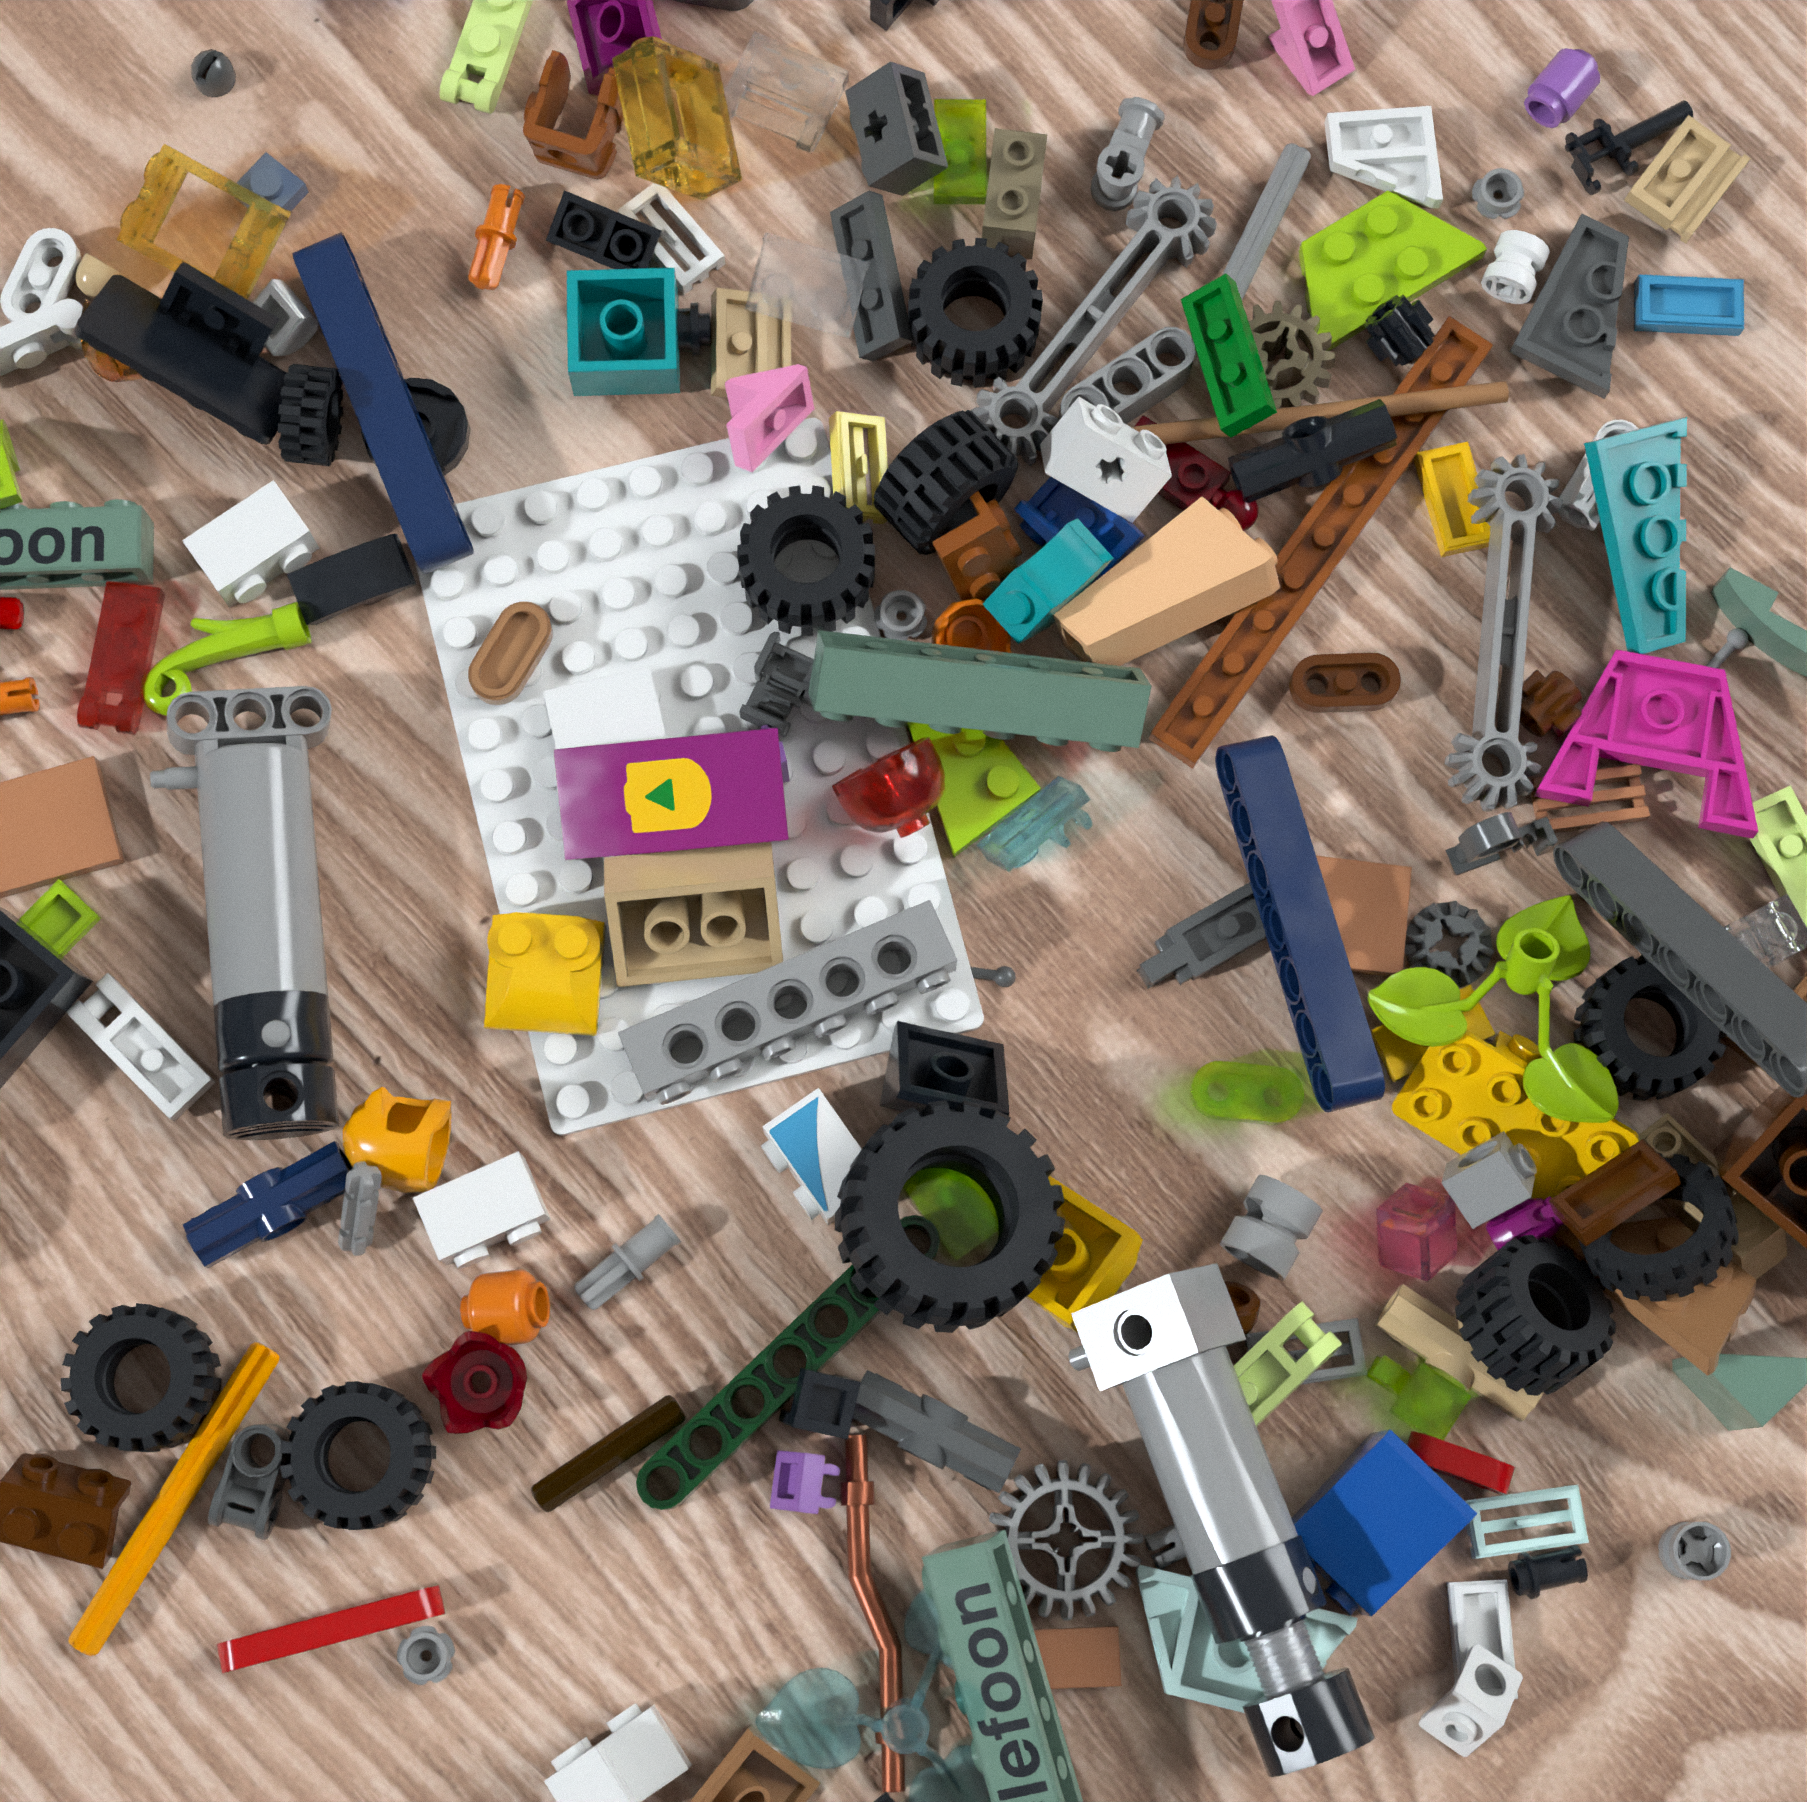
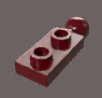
[1134,415,1259,531]

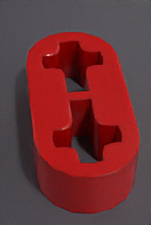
[1407,1431,1515,1495]

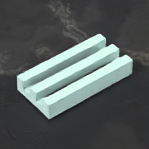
[1465,1485,1589,1559]

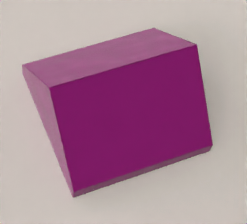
[567,0,668,96]

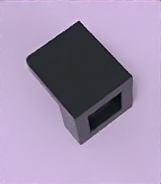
[778,1368,861,1439]

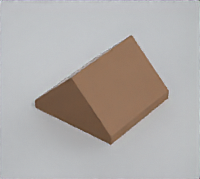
[689,1724,821,1802]

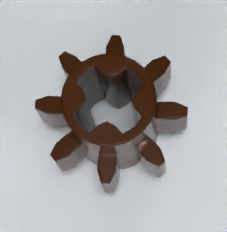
[1520,670,1582,738]

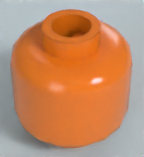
[460,1269,550,1345]

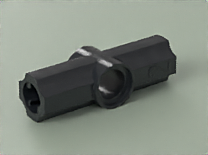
[1228,399,1397,503]

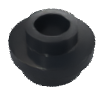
[677,302,711,357]

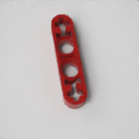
[216,1585,446,1673]

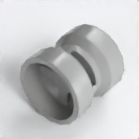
[1658,1522,1731,1580]

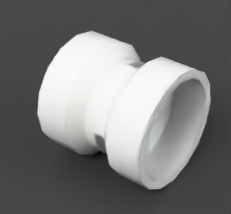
[1481,230,1550,304]

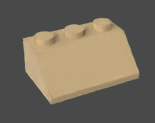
[604,842,783,987]

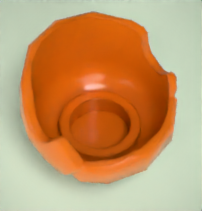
[931,598,1011,653]

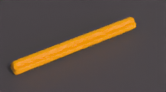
[68,1342,280,1656]

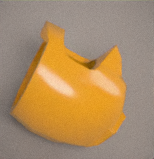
[343,1087,452,1193]

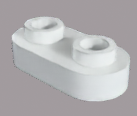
[0,228,82,322]

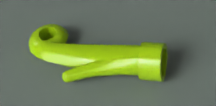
[143,602,312,715]

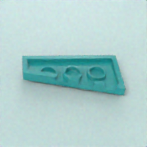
[1584,417,1687,654]

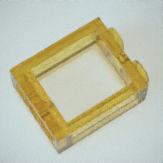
[612,36,742,200]
[116,144,292,299]

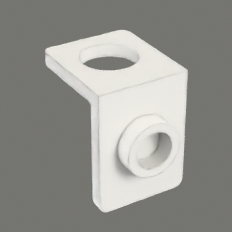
[1419,1644,1523,1757]

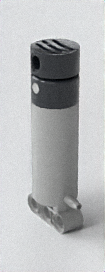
[150,686,339,1140]

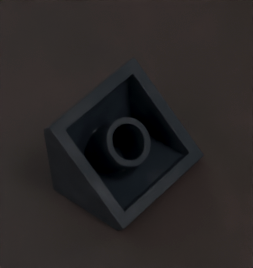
[880,1021,1010,1118]

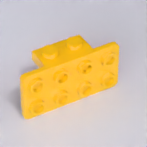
[1392,1025,1639,1199]

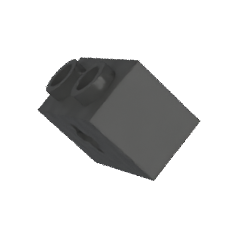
[845,61,949,196]

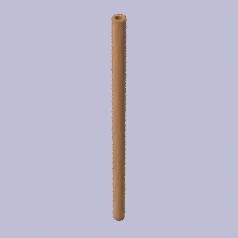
[1131,381,1509,445]

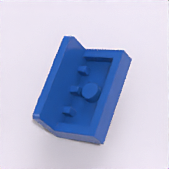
[1014,476,1145,583]

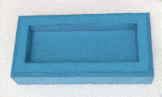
[1634,274,1744,336]

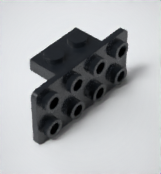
[74,261,286,445]

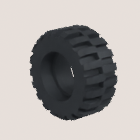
[835,1100,1065,1333]

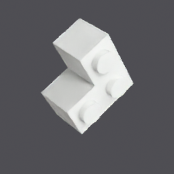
[544,1703,692,1802]

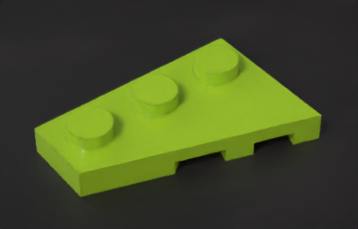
[907,722,1041,858]

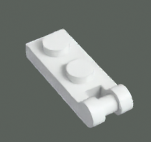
[0,299,90,376]
[67,973,216,1122]

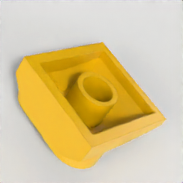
[484,912,606,1036]
[1026,1176,1143,1332]

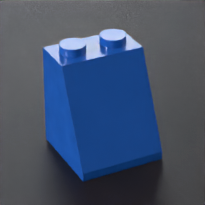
[1291,1429,1477,1617]

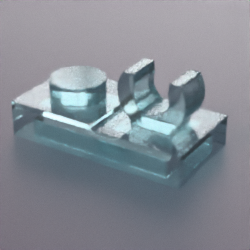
[977,776,1092,872]

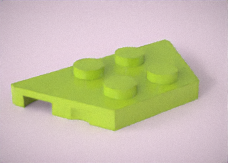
[1298,191,1487,351]

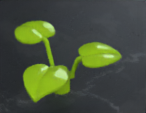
[1368,895,1619,1123]

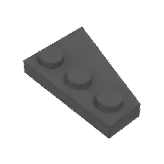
[1509,214,1629,399]

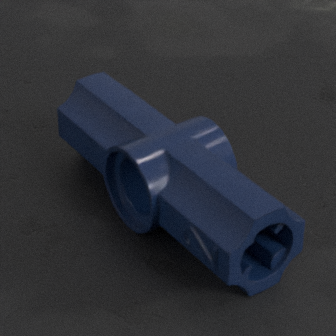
[182,1141,353,1268]

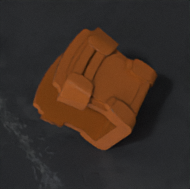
[523,50,630,180]

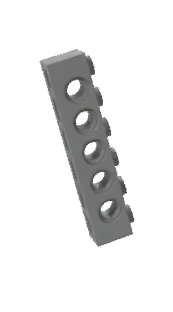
[617,900,957,1105]

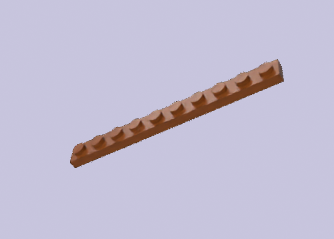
[1148,316,1493,769]

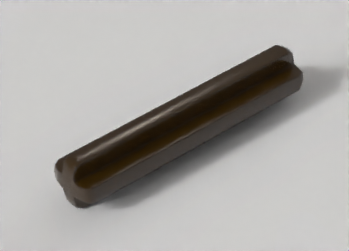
[531,1395,686,1512]

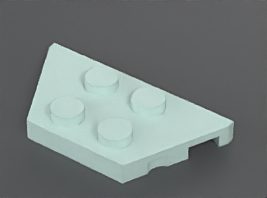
[1135,1565,1358,1713]

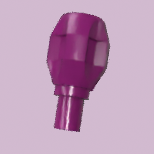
[1486,1196,1564,1250]

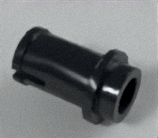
[1508,1545,1588,1599]

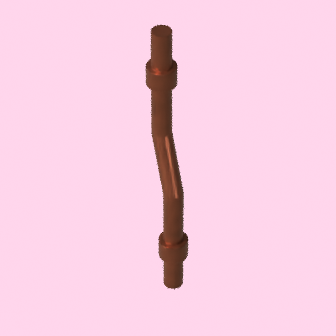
[840,1435,910,1792]

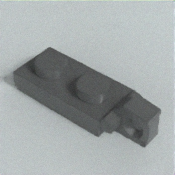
[1136,882,1267,989]

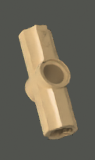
[1374,1284,1544,1422]

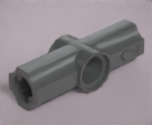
[853,1370,1021,1494]

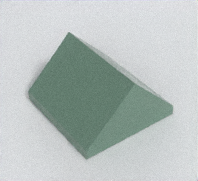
[1672,1354,1807,1431]

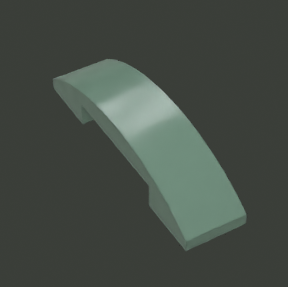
[1710,567,1807,677]

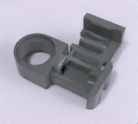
[739,632,814,738]
[1445,812,1558,875]

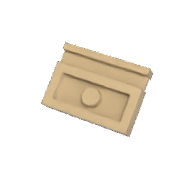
[1624,115,1751,244]
[711,288,791,398]

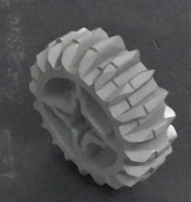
[989,1460,1143,1620]

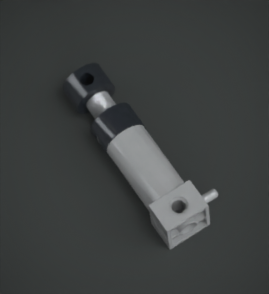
[1068,1263,1375,1777]

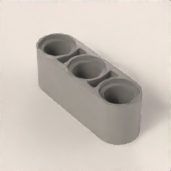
[1058,327,1196,424]

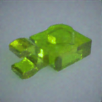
[1365,1355,1471,1440]

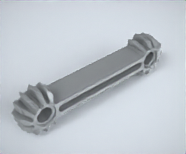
[970,175,1217,466]
[1444,454,1563,812]

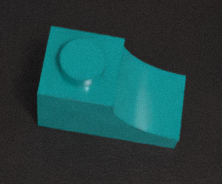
[983,518,1114,644]

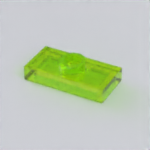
[933,99,986,205]

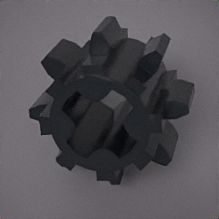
[1364,295,1435,366]

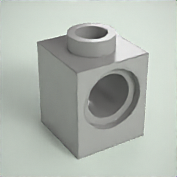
[1441,1131,1537,1229]

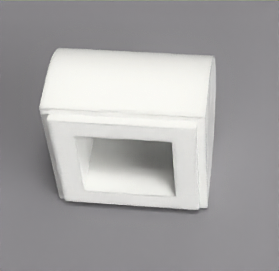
[253,279,318,356]

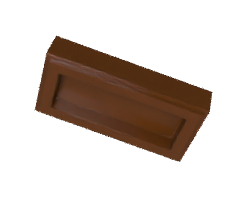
[1549,1139,1681,1246]

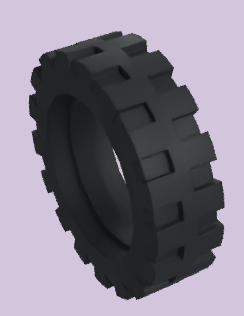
[1578,1153,1739,1302]

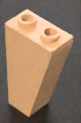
[1053,497,1280,666]

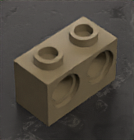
[982,128,1048,259]

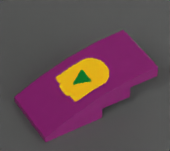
[553,728,789,860]

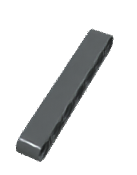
[1553,821,1807,1098]

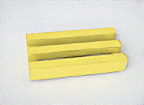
[829,411,888,524]

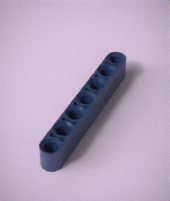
[292,232,474,575]
[1215,735,1385,1112]

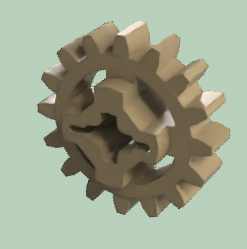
[1248,301,1335,409]

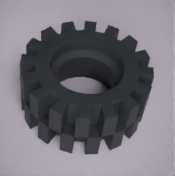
[278,364,343,466]

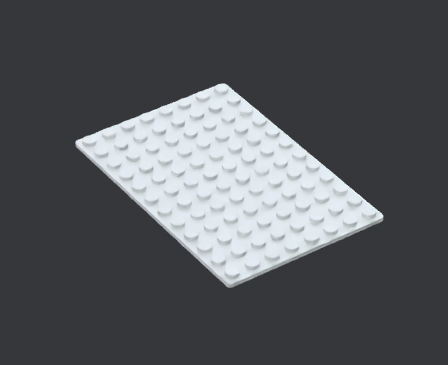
[415,418,984,1136]

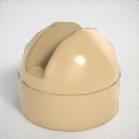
[75,253,123,299]

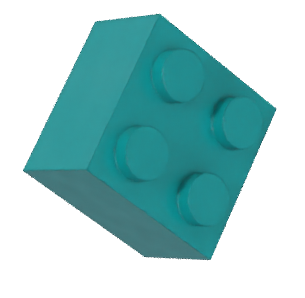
[567,268,680,396]

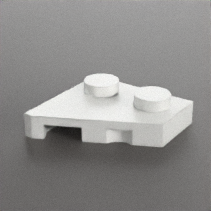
[1324,106,1443,209]

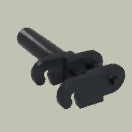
[1565,100,1693,195]

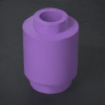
[1524,48,1600,128]

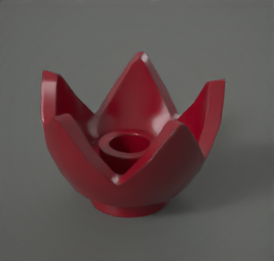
[422,1331,528,1434]

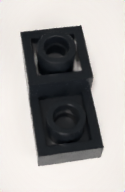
[545,190,662,269]
[287,534,416,625]

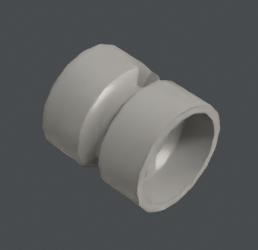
[1220,1174,1323,1281]

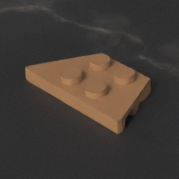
[1553,1217,1756,1376]

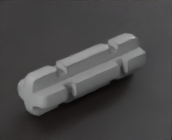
[338,1161,381,1256]

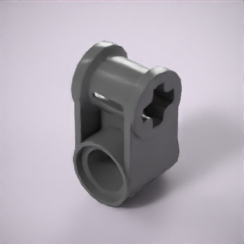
[208,1424,290,1540]

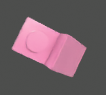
[1268,0,1355,96]
[725,364,814,472]

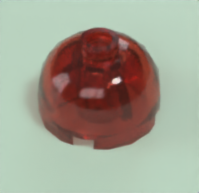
[831,736,945,838]

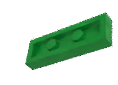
[1181,273,1277,438]

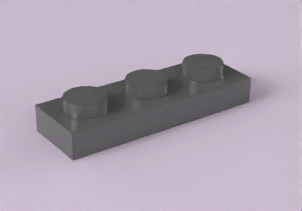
[830,190,913,362]

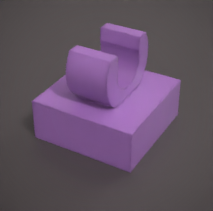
[770,1450,840,1514]

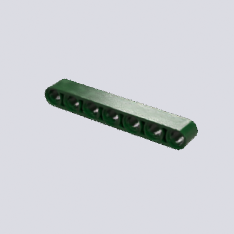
[636,1215,940,1510]

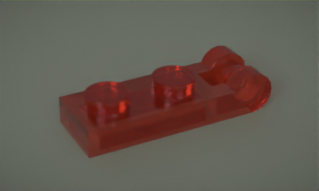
[77,581,165,735]

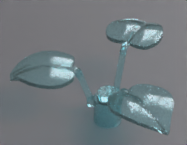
[755,1588,990,1802]

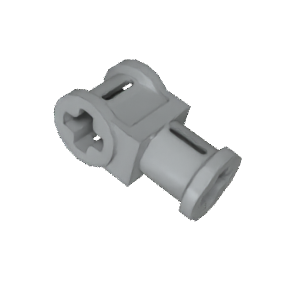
[1090,97,1165,211]

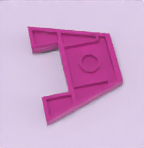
[1534,649,1759,839]

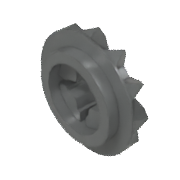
[1405,901,1494,988]

